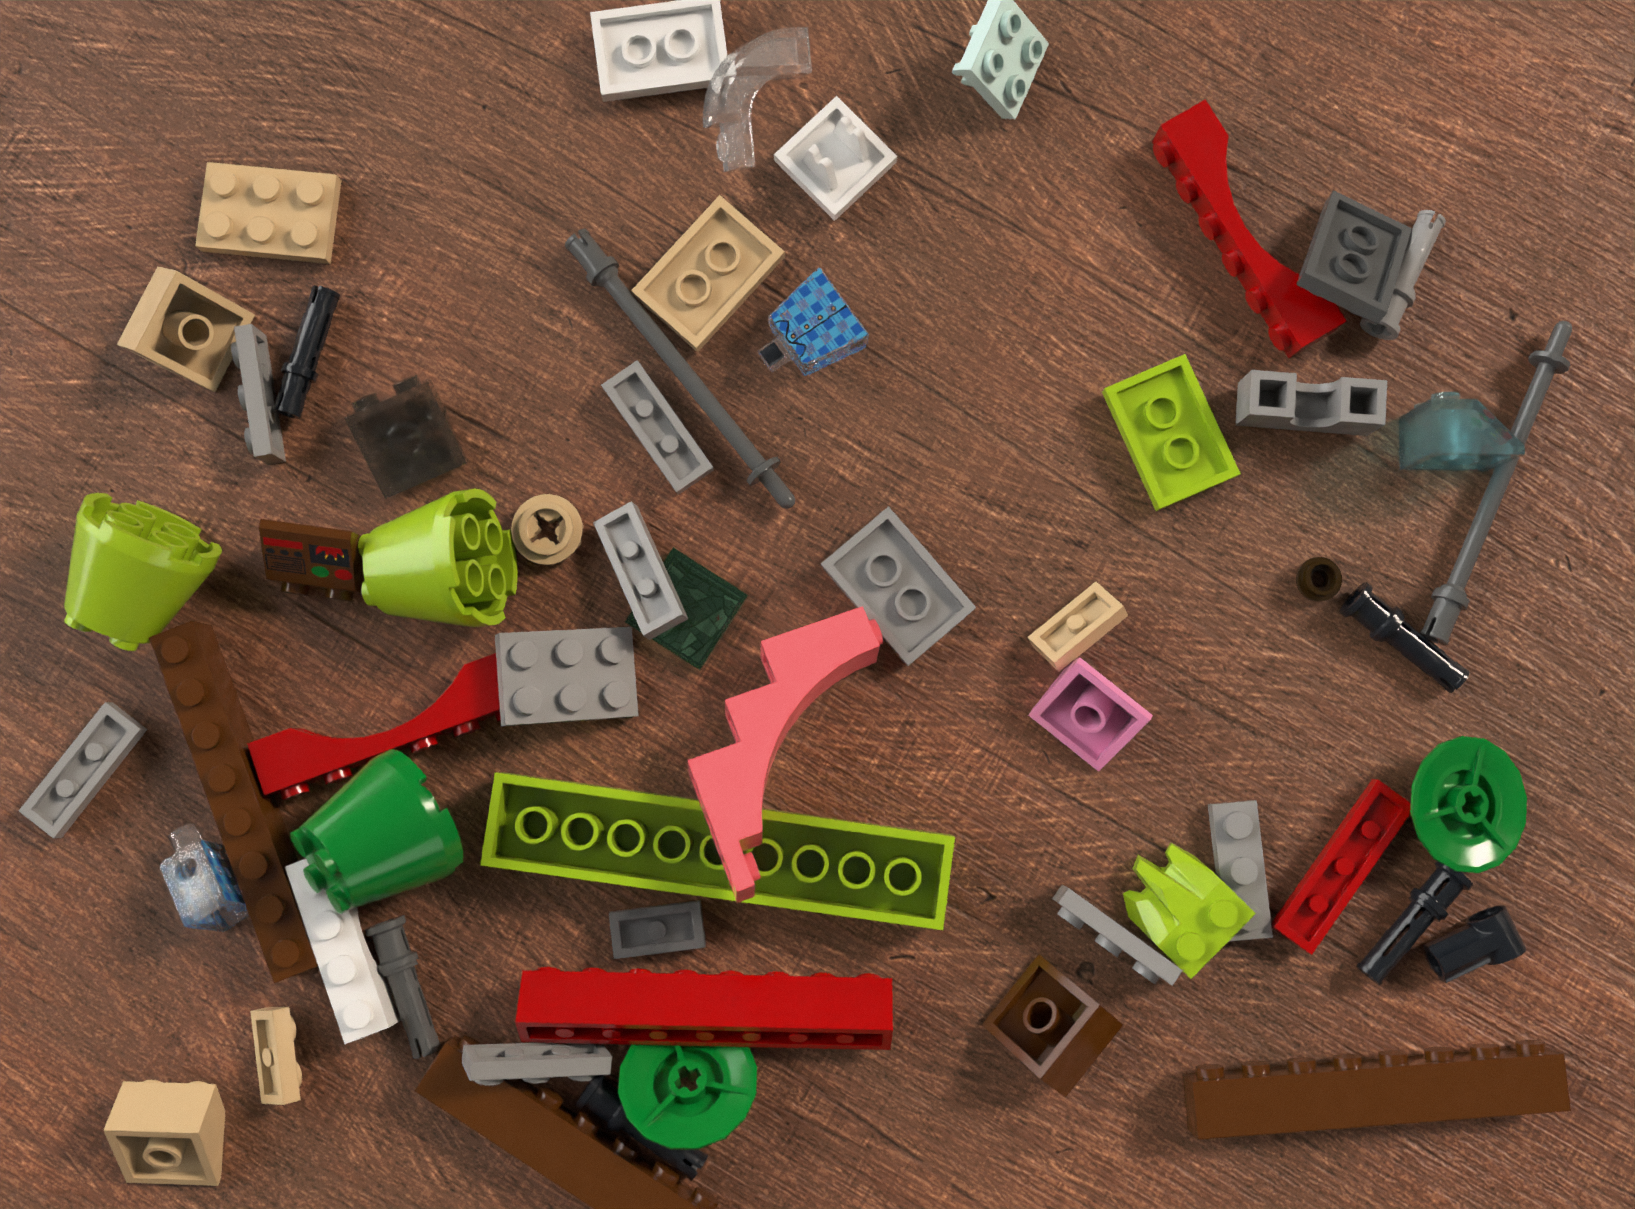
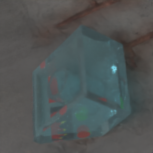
[1399,392,1525,471]

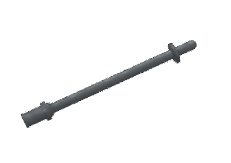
[564,228,796,509]
[1420,320,1573,645]

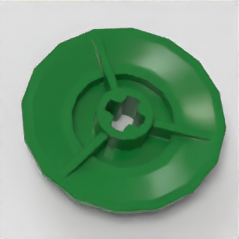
[1410,736,1527,873]
[618,1045,757,1150]

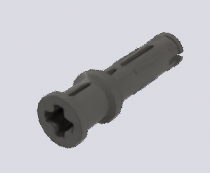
[364,915,442,1059]

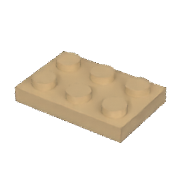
[195,162,341,264]
[631,195,785,352]

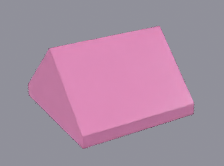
[1028,658,1153,772]

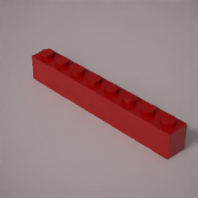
[515,967,893,1050]

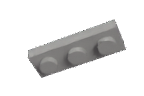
[231,324,286,465]
[601,360,714,495]
[593,501,689,640]
[19,702,148,839]
[1208,800,1273,942]
[1052,884,1183,985]
[462,1043,612,1086]

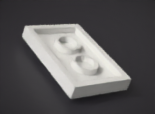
[590,0,731,102]

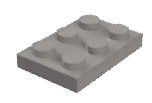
[821,506,976,667]
[495,627,639,727]

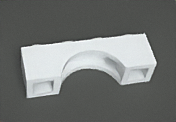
[285,859,401,1044]

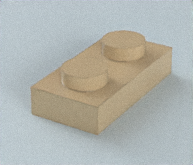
[1028,582,1128,672]
[250,1007,302,1105]

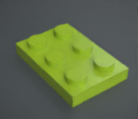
[1102,354,1241,511]

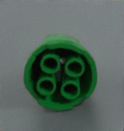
[290,749,464,914]

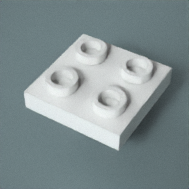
[774,96,897,221]

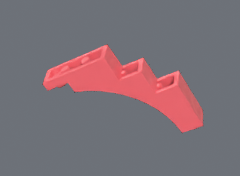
[687,606,883,903]

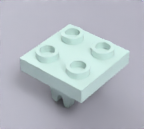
[952,0,1049,119]

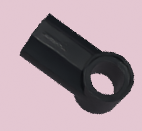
[1423,905,1527,983]

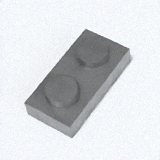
[609,900,706,959]

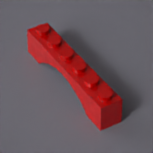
[1152,99,1347,359]
[247,653,501,801]

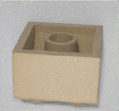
[117,267,255,392]
[103,1080,225,1186]

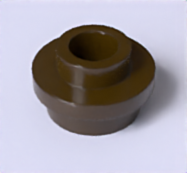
[1296,557,1342,602]

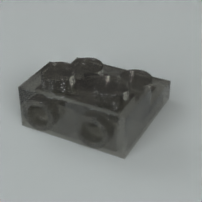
[344,374,468,499]

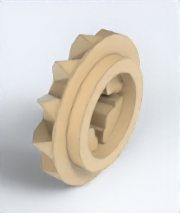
[511,494,584,566]

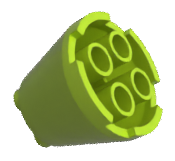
[358,488,518,627]
[64,493,222,651]

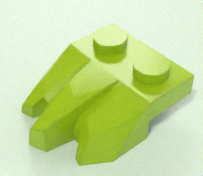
[1123,842,1256,979]

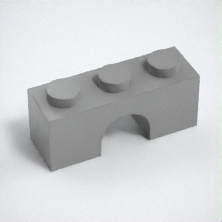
[1235,370,1387,436]

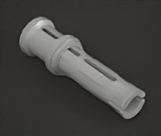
[1360,210,1446,340]

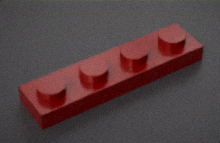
[1271,779,1411,955]

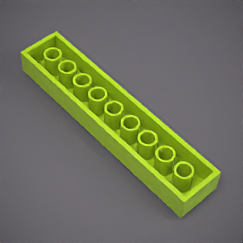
[480,772,955,930]

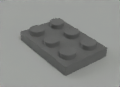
[1296,190,1412,325]

